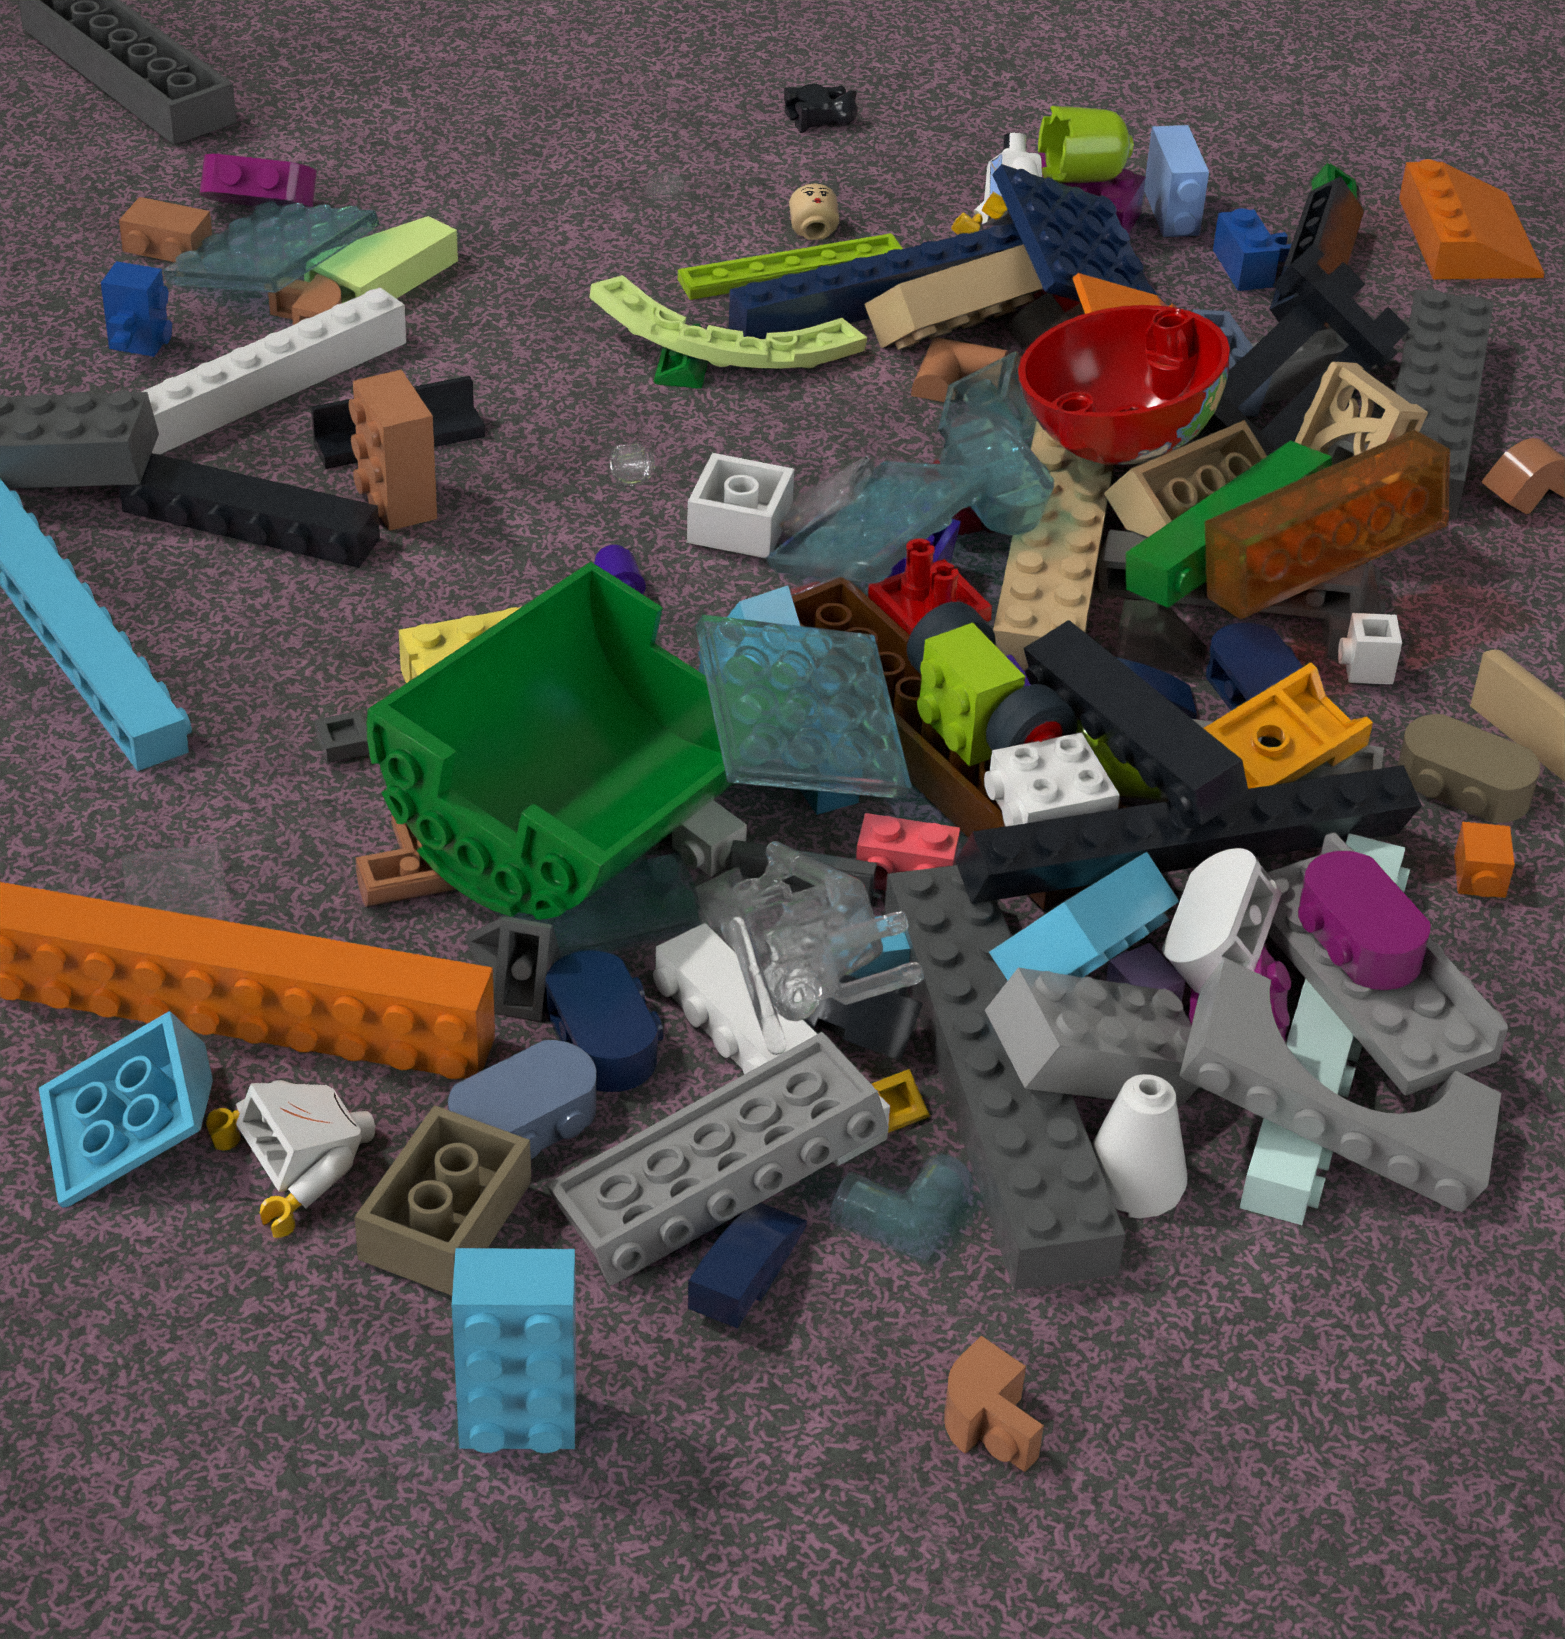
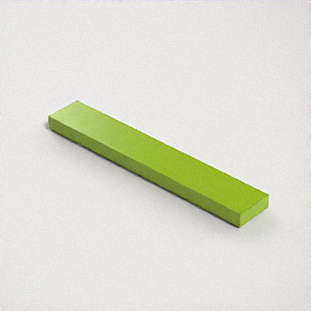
[677,233,903,300]

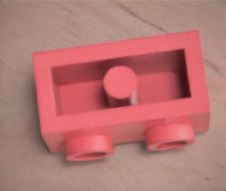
[856,813,960,890]

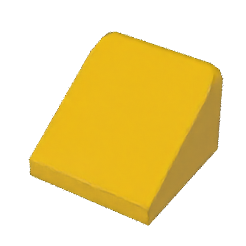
[871,1069,930,1133]

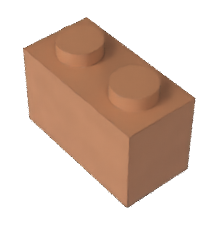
[119,197,213,266]

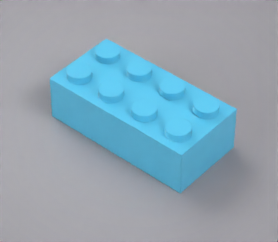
[989,852,1180,981]
[452,1248,576,1453]

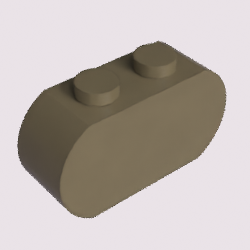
[1397,714,1540,823]

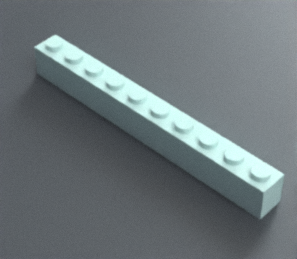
[1240,834,1410,1225]

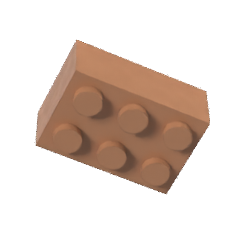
[349,369,437,531]

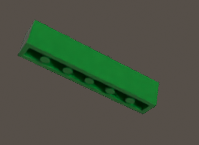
[1126,440,1333,608]

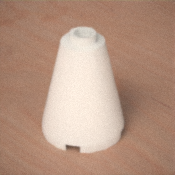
[1091,1074,1188,1219]

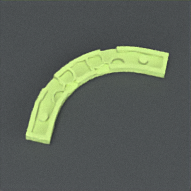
[589,275,867,369]

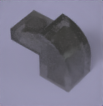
[1005,293,1085,350]

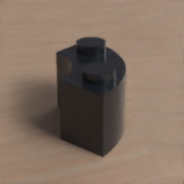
[778,949,923,1061]

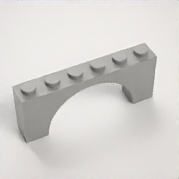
[1179,957,1501,1212]

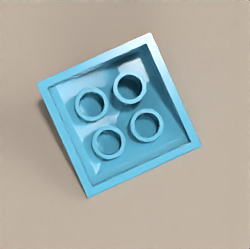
[39,1011,213,1208]

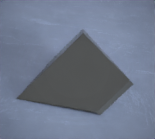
[464,916,561,1022]

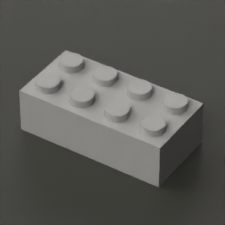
[985,967,1199,1107]

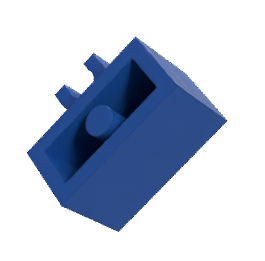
[1213,208,1291,291]
[101,261,172,357]

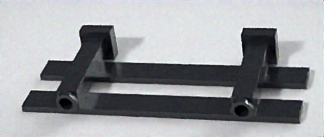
[1181,243,1410,456]

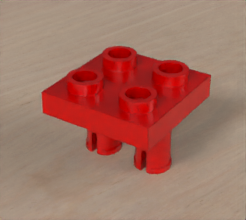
[868,538,992,635]

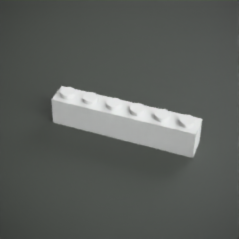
[653,923,890,1166]

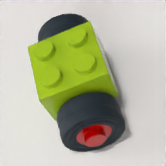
[907,602,1077,767]

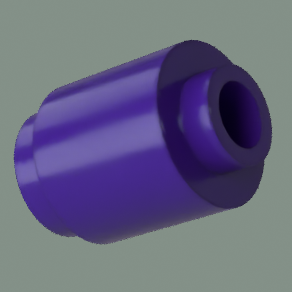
[594,545,646,594]

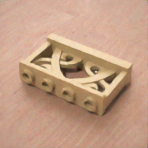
[1287,362,1428,549]

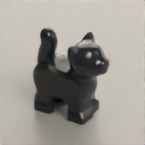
[784,84,858,133]

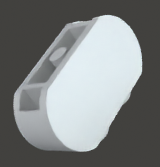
[1162,848,1282,993]

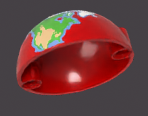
[1018,305,1230,465]

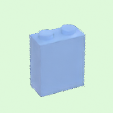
[1144,125,1209,237]

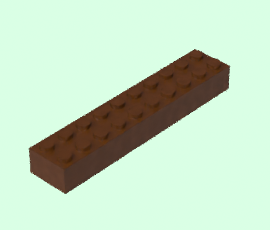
[792,576,1093,909]

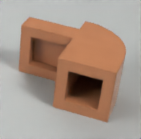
[267,274,342,325]
[1482,438,1565,515]
[944,1336,1044,1472]

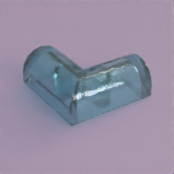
[829,1154,974,1264]

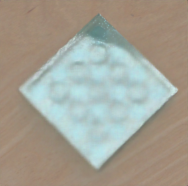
[163,202,380,293]
[766,461,995,584]
[695,614,912,799]

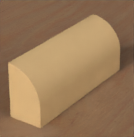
[1470,650,1565,782]

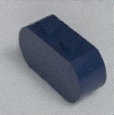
[1205,623,1303,711]
[545,950,664,1092]

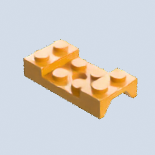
[1204,663,1373,789]

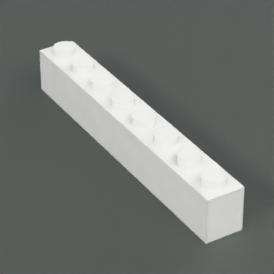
[142,287,406,454]

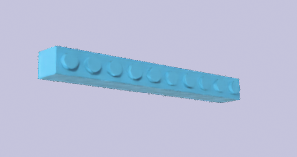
[0,479,192,771]

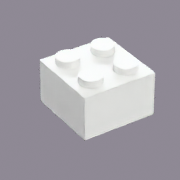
[687,453,794,559]

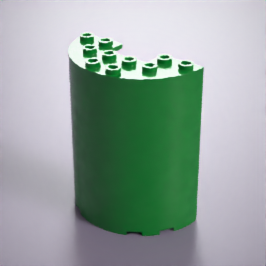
[366,561,812,920]

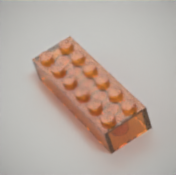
[1205,430,1450,619]

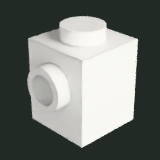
[1338,613,1402,684]
[672,800,747,877]

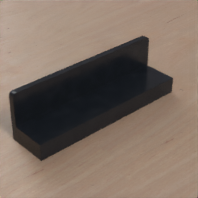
[311,376,485,469]

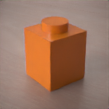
[1454,822,1515,898]

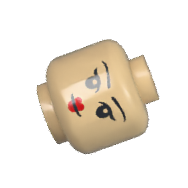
[789,183,840,240]

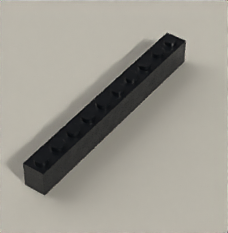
[956,765,1422,904]

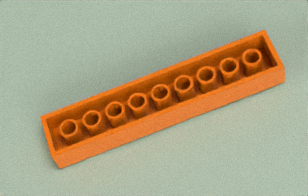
[0,882,495,1079]

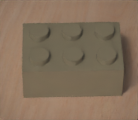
[355,1105,531,1296]

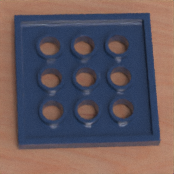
[992,164,1157,302]

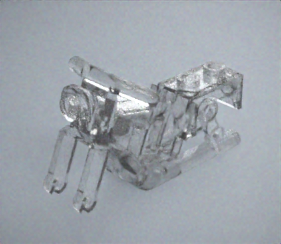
[695,841,925,1055]

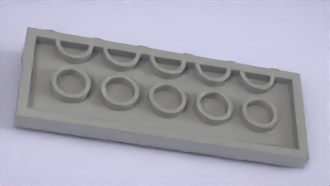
[1267,832,1508,1096]
[547,1032,889,1285]

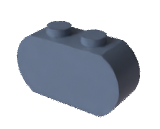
[448,1040,596,1159]

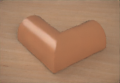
[911,337,1008,403]
[356,815,456,907]

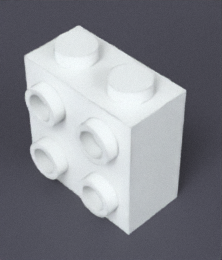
[984,733,1120,826]

